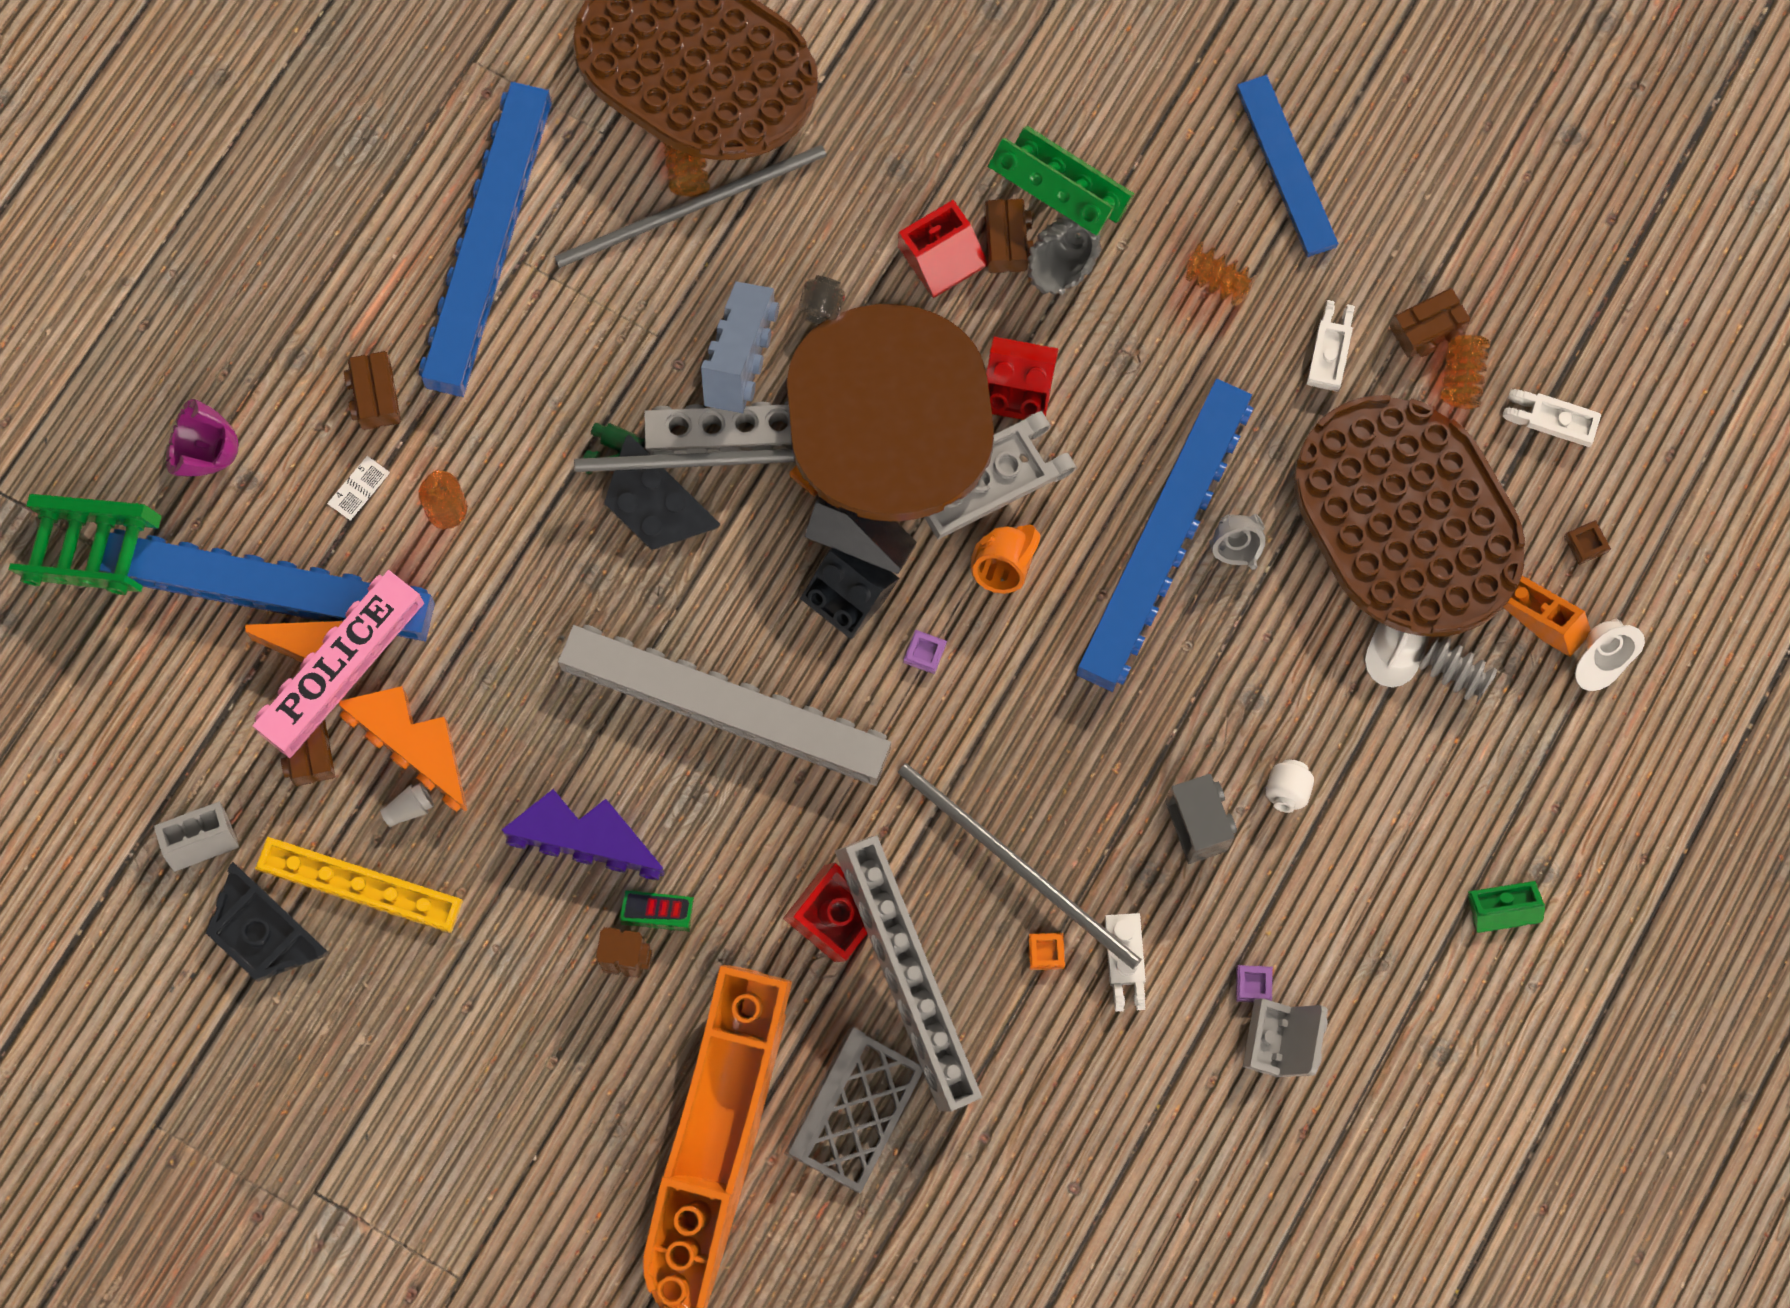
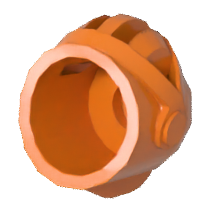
[970,525,1041,594]

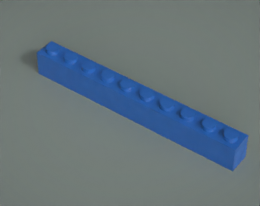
[419,81,552,397]
[1076,378,1254,692]
[99,529,435,642]

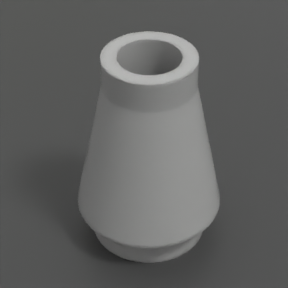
[380,783,434,828]

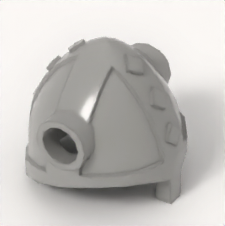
[1209,514,1265,570]

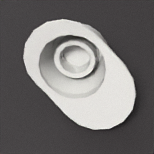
[1575,618,1645,691]
[1365,623,1429,687]

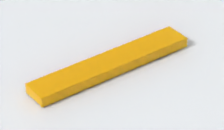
[255,837,463,933]

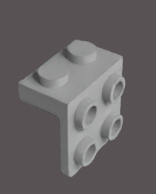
[1243,998,1328,1077]

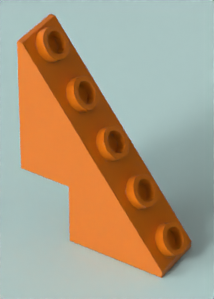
[339,686,467,812]

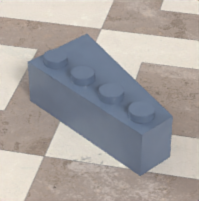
[701,282,779,413]

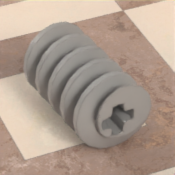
[1419,637,1497,703]

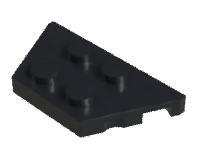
[604,434,721,551]
[206,862,329,982]

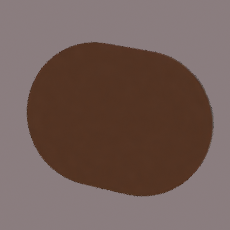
[573,0,818,160]
[787,304,994,521]
[1294,395,1525,637]

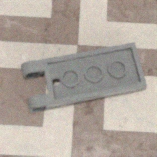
[924,411,1077,540]

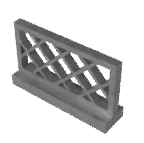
[784,1027,923,1193]

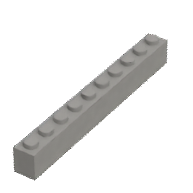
[558,625,891,787]

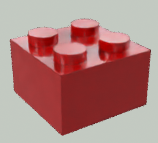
[783,863,867,962]

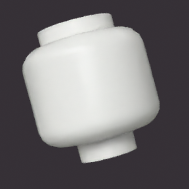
[1266,759,1314,813]

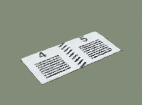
[327,456,390,521]

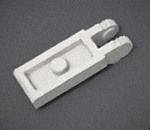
[1306,300,1355,392]
[1503,389,1601,448]
[1105,913,1146,1012]

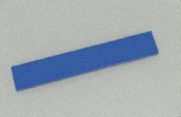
[1236,75,1338,257]

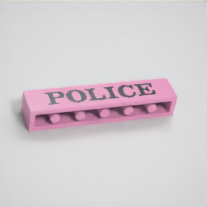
[253,570,424,759]

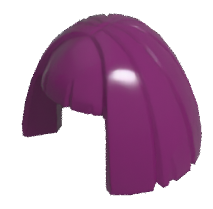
[166,399,239,477]

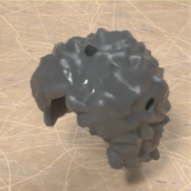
[1027,216,1102,295]

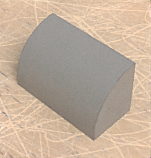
[154,801,239,872]

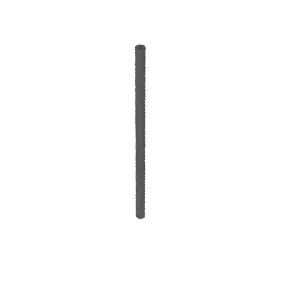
[554,144,826,268]
[574,449,795,472]
[898,763,1142,970]

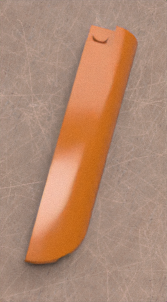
[643,965,792,1308]

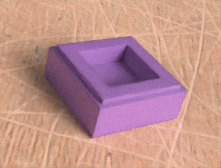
[903,630,947,674]
[1236,965,1272,1002]

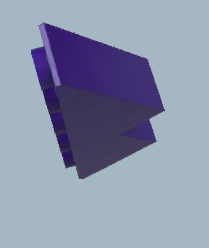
[502,789,665,880]

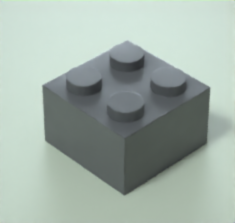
[1165,773,1237,864]

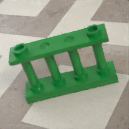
[987,126,1135,236]
[8,494,162,595]

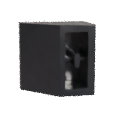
[800,548,899,640]

